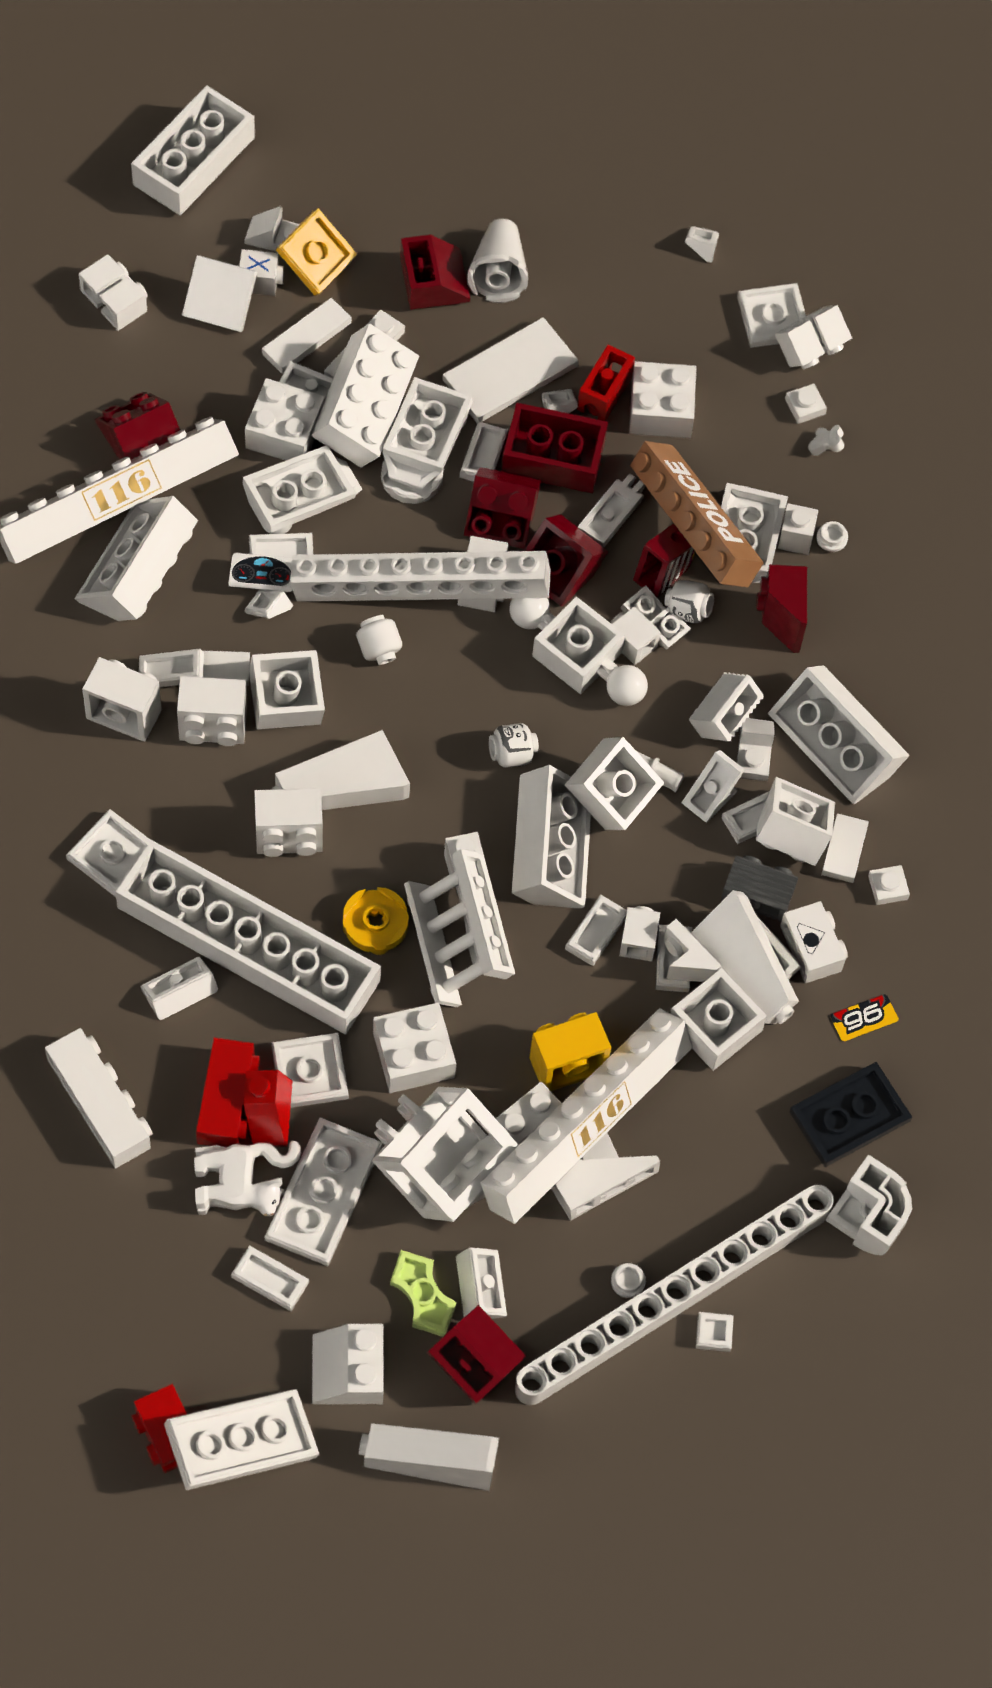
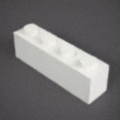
[45,1027,153,1169]

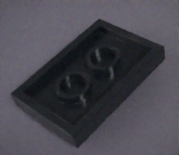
[789,1061,912,1167]

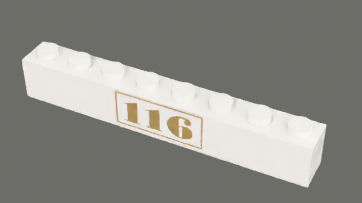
[0,417,239,564]
[481,1008,692,1224]

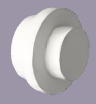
[816,521,848,552]
[611,1263,646,1298]

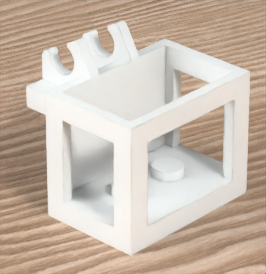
[371,1087,519,1222]

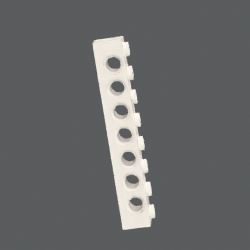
[290,551,551,602]

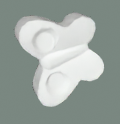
[808,425,844,456]

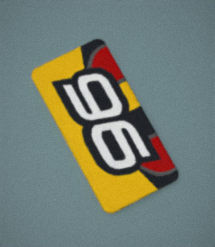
[830,994,898,1041]

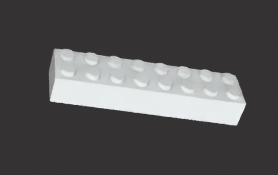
[116,840,381,1035]

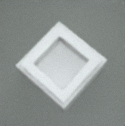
[696,1312,734,1352]

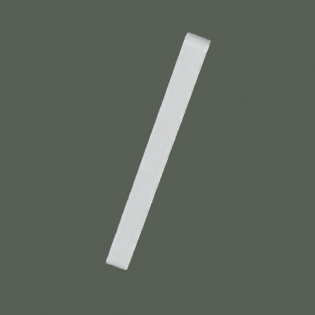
[515,1185,833,1405]

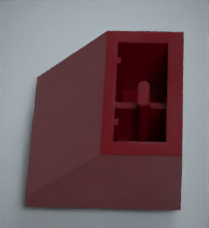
[400,235,470,310]
[95,392,181,460]
[463,467,541,549]
[427,1305,526,1405]

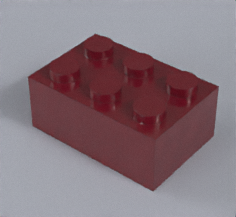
[502,402,608,494]

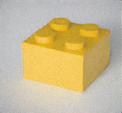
[529,1012,611,1091]

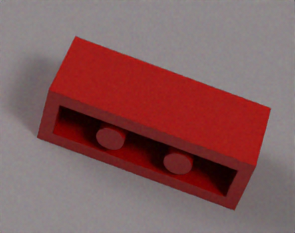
[196,1037,260,1147]

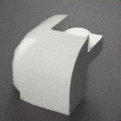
[826,1154,912,1255]

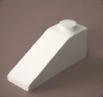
[551,1156,660,1221]

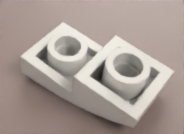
[621,586,691,650]

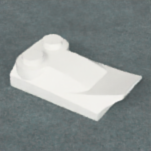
[382,377,473,489]
[243,445,362,534]
[721,483,788,583]

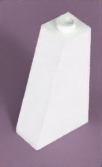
[272,730,410,810]
[691,890,799,1024]
[359,1423,499,1491]

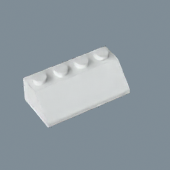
[75,496,198,621]
[768,665,910,804]
[512,765,591,908]

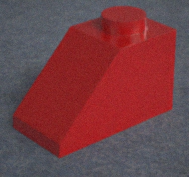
[243,1070,293,1147]

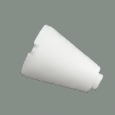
[467,219,528,303]

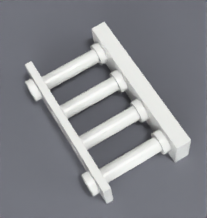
[404,849,515,1007]

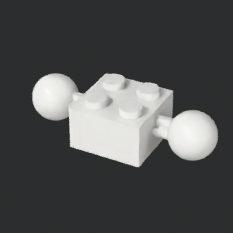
[509,597,648,706]

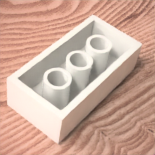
[131,85,255,216]
[310,323,419,468]

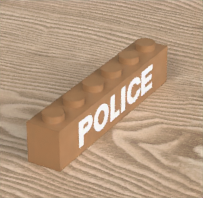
[630,441,764,587]

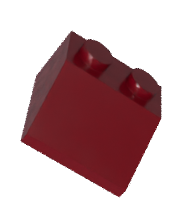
[525,514,609,606]
[756,564,807,653]

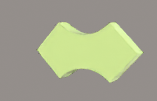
[390,1250,456,1337]

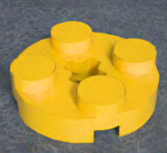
[343,887,409,955]

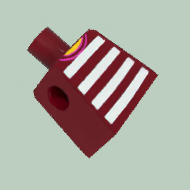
[633,523,695,599]

